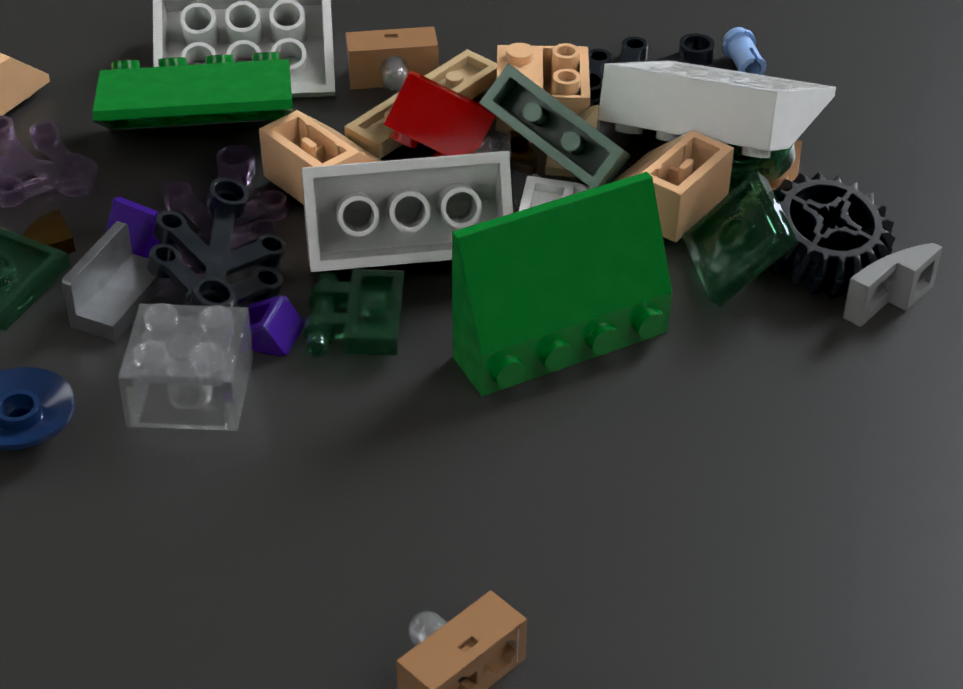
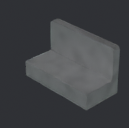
[62,221,170,342]

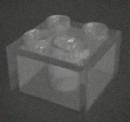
[118,303,253,431]

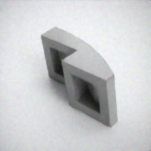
[843,243,942,327]

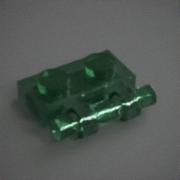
[303,269,405,357]

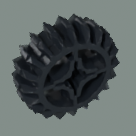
[756,171,895,298]

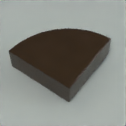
[492,130,537,179]
[22,209,76,265]

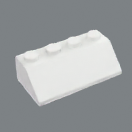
[301,151,513,272]

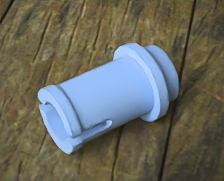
[722,27,767,75]

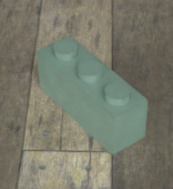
[479,63,631,188]

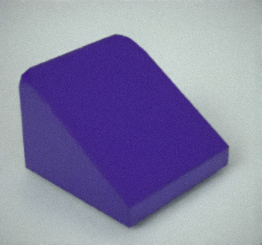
[106,196,163,258]
[225,295,304,356]

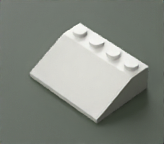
[153,0,336,98]
[598,61,836,158]

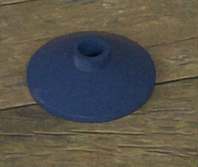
[0,367,75,450]

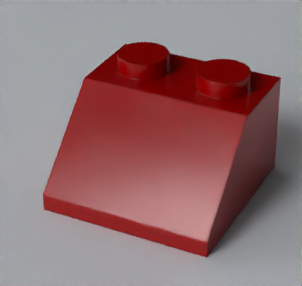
[384,70,496,157]

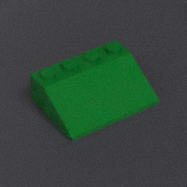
[93,52,293,130]
[452,172,672,397]

